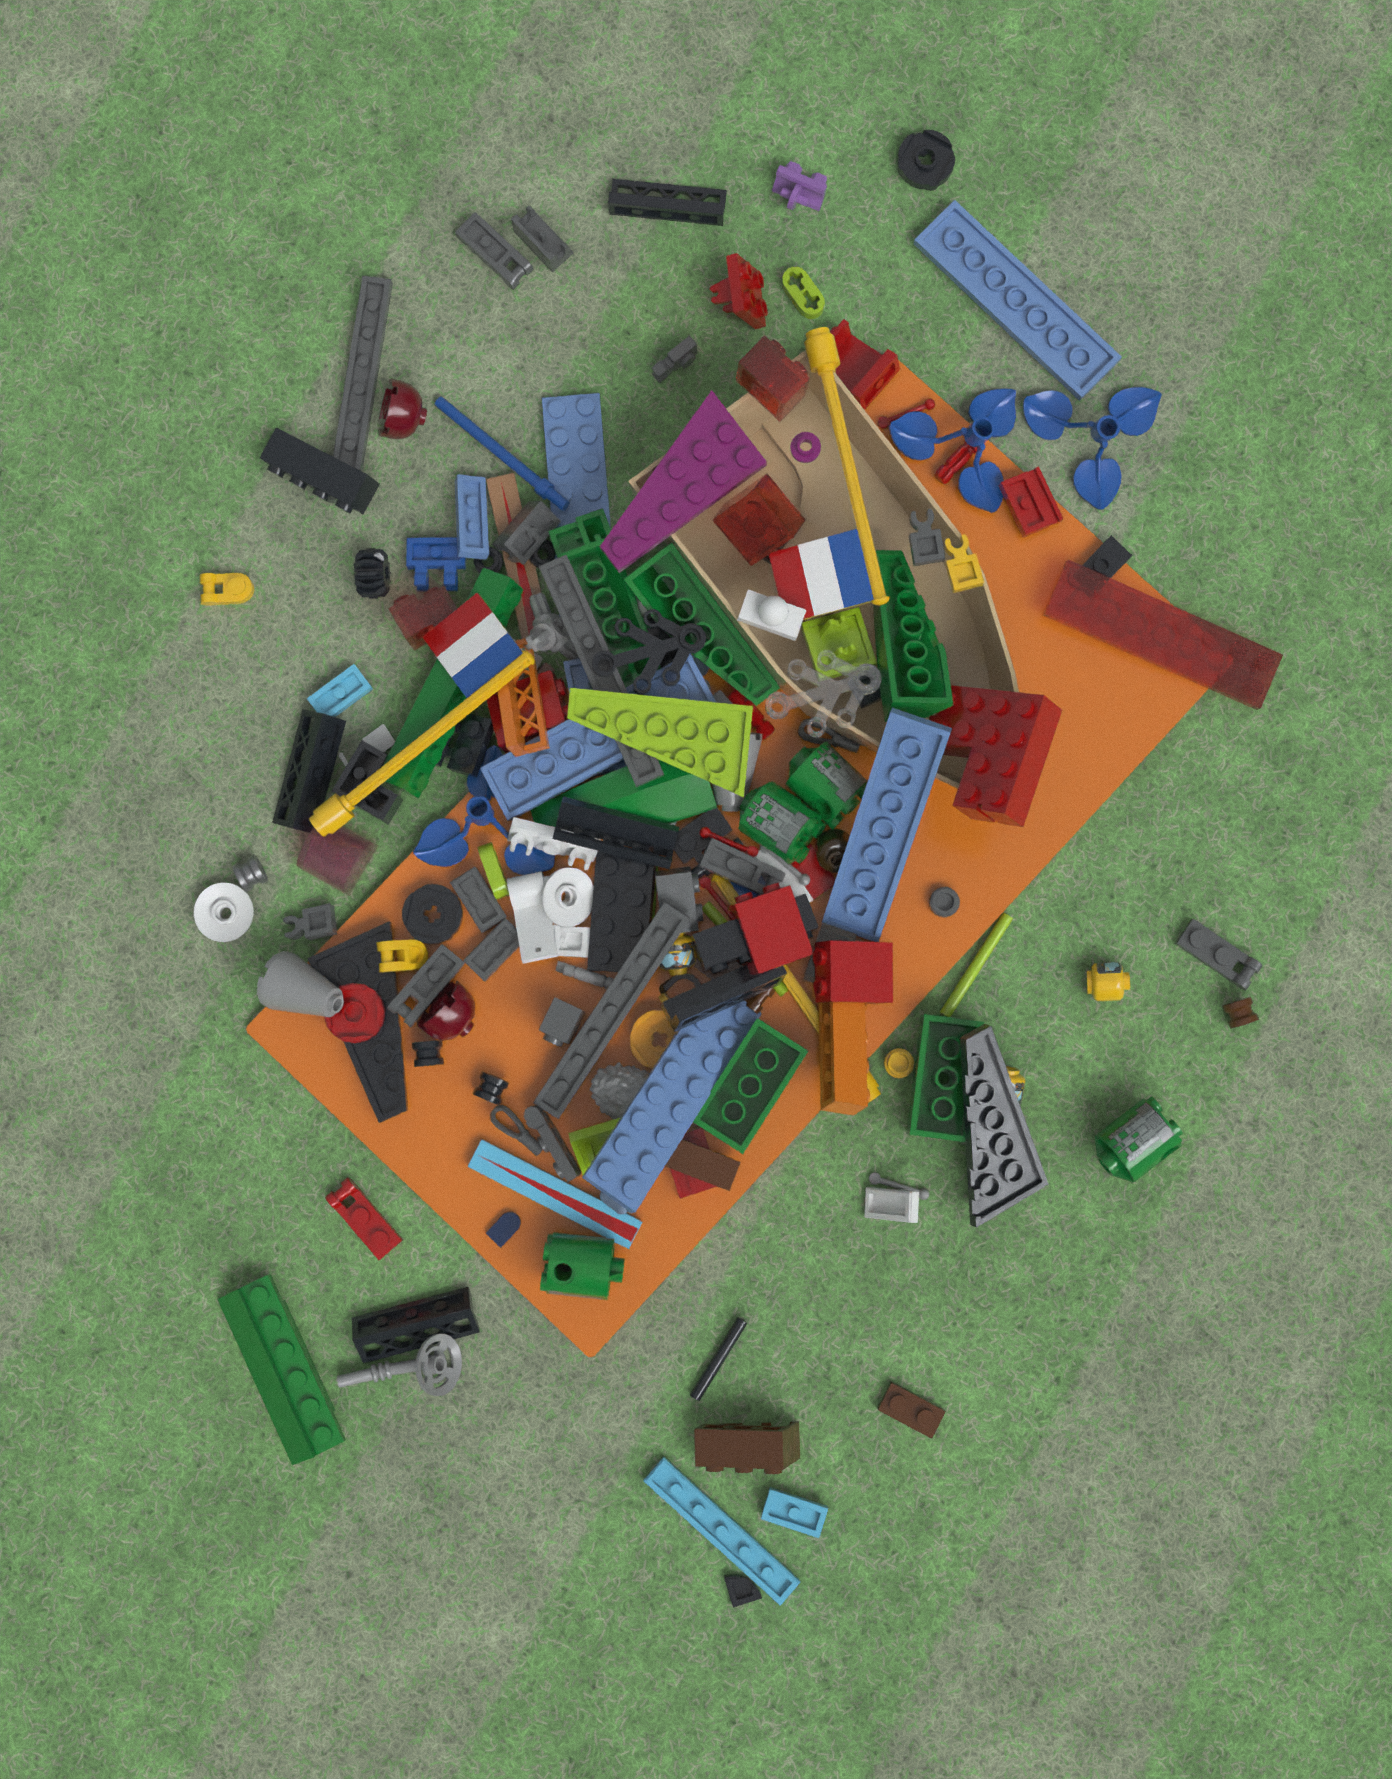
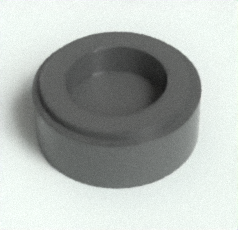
[929,887,960,918]

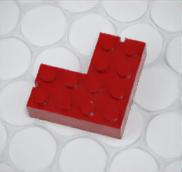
[929,685,1062,827]

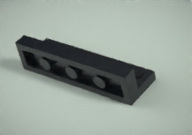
[608,179,727,226]
[272,709,346,834]
[552,796,679,869]
[661,964,787,1032]
[352,1287,480,1364]

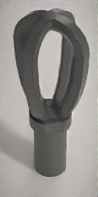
[798,718,860,753]
[490,1105,543,1156]

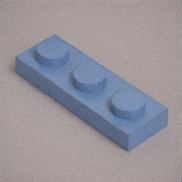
[455,474,489,560]

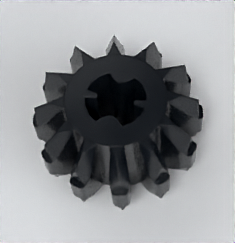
[353,548,391,599]

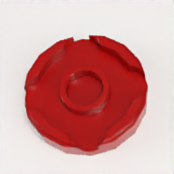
[324,983,386,1043]

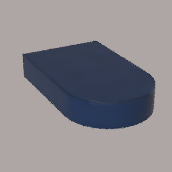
[486,1212,521,1248]

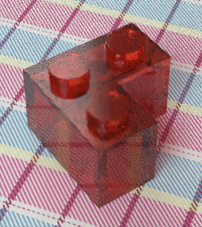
[388,586,457,651]

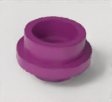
[790,432,821,463]

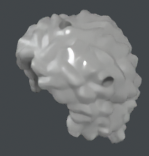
[590,1062,650,1119]

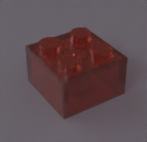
[736,335,810,422]
[712,473,806,566]

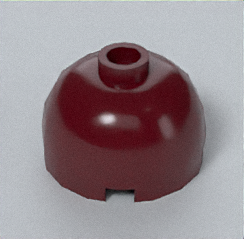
[378,378,427,440]
[417,981,476,1041]

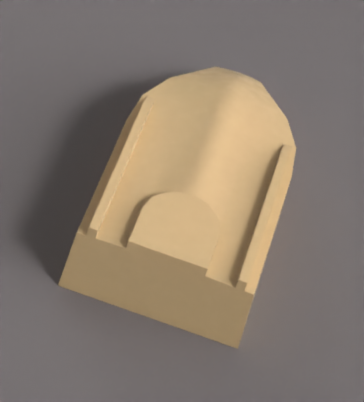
[628,350,1019,789]

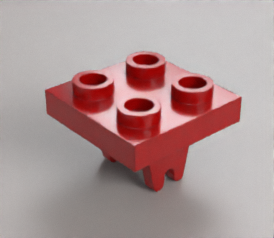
[710,253,768,329]

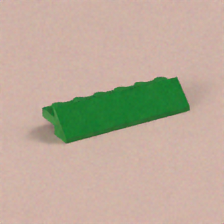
[548,508,661,688]
[217,1274,346,1465]

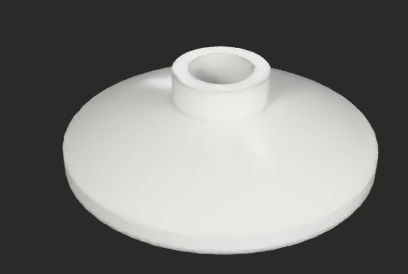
[541,867,594,927]
[194,883,254,942]

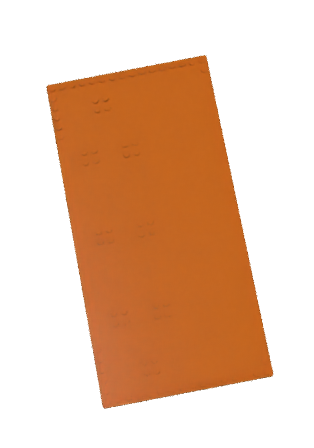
[246,360,1232,1357]

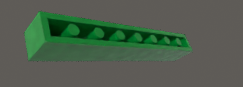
[384,568,524,799]

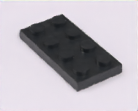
[587,851,656,972]

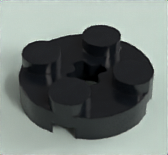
[897,130,955,191]
[402,884,463,944]

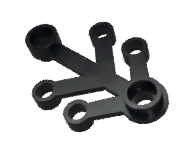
[592,609,706,695]

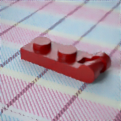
[325,1177,403,1260]

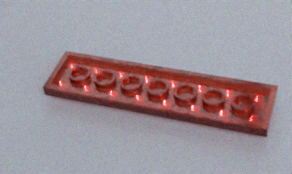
[1043,560,1283,710]

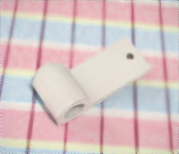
[507,871,558,964]

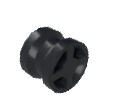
[412,1040,444,1067]
[472,1071,509,1105]

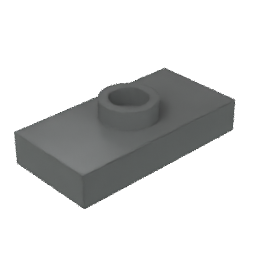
[450,867,507,933]
[463,918,519,982]

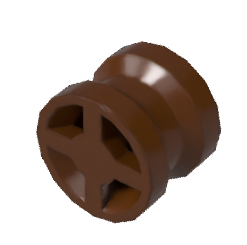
[1222,997,1259,1029]

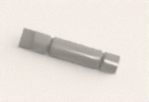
[556,961,613,989]

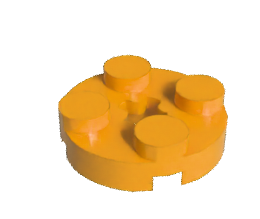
[630,1010,677,1069]

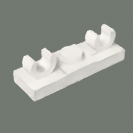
[507,817,601,870]

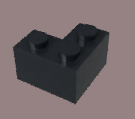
[332,740,403,825]

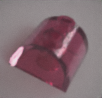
[296,826,379,896]

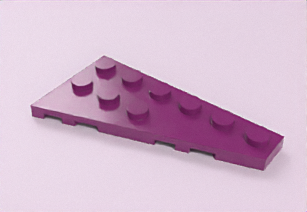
[600,390,767,573]

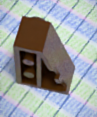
[694,1421,800,1474]

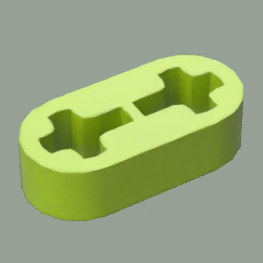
[782,267,825,319]
[477,842,509,900]

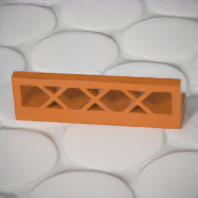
[497,638,550,757]

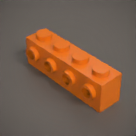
[819,1002,870,1116]

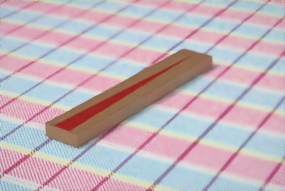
[486,473,542,649]

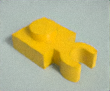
[944,534,984,593]

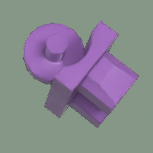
[772,161,827,211]

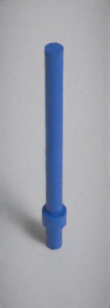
[435,396,570,511]

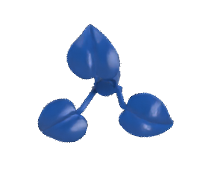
[1023,387,1162,510]
[889,389,1016,513]
[413,745,555,875]

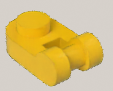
[200,573,254,606]
[376,940,428,973]

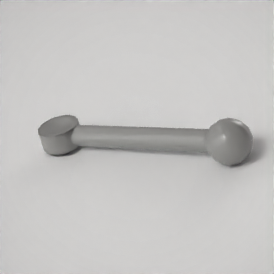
[760,845,810,886]
[869,1172,930,1200]

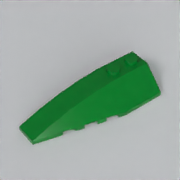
[623,543,780,706]
[873,550,953,722]
[530,759,717,827]

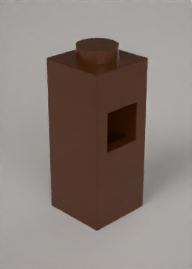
[665,1139,740,1191]

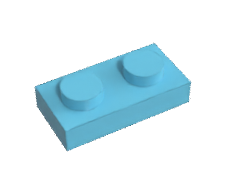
[307,664,373,717]
[760,1487,828,1538]

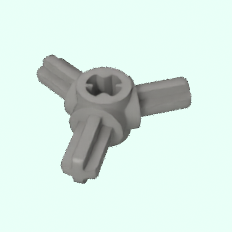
[525,593,579,660]

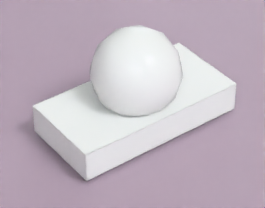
[737,589,806,641]
[865,1187,919,1223]

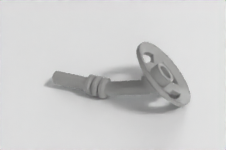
[337,1334,462,1396]

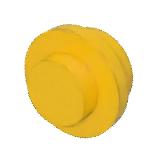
[884,1048,914,1078]

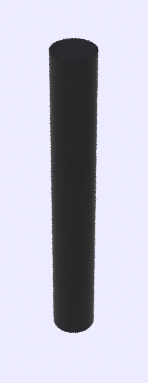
[690,1317,748,1401]

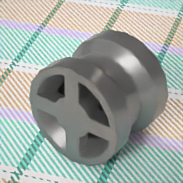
[233,855,268,892]

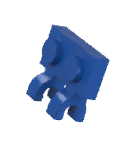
[406,537,466,592]

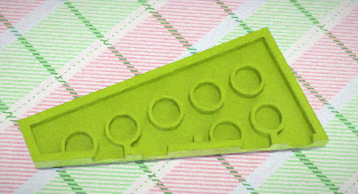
[567,688,753,798]

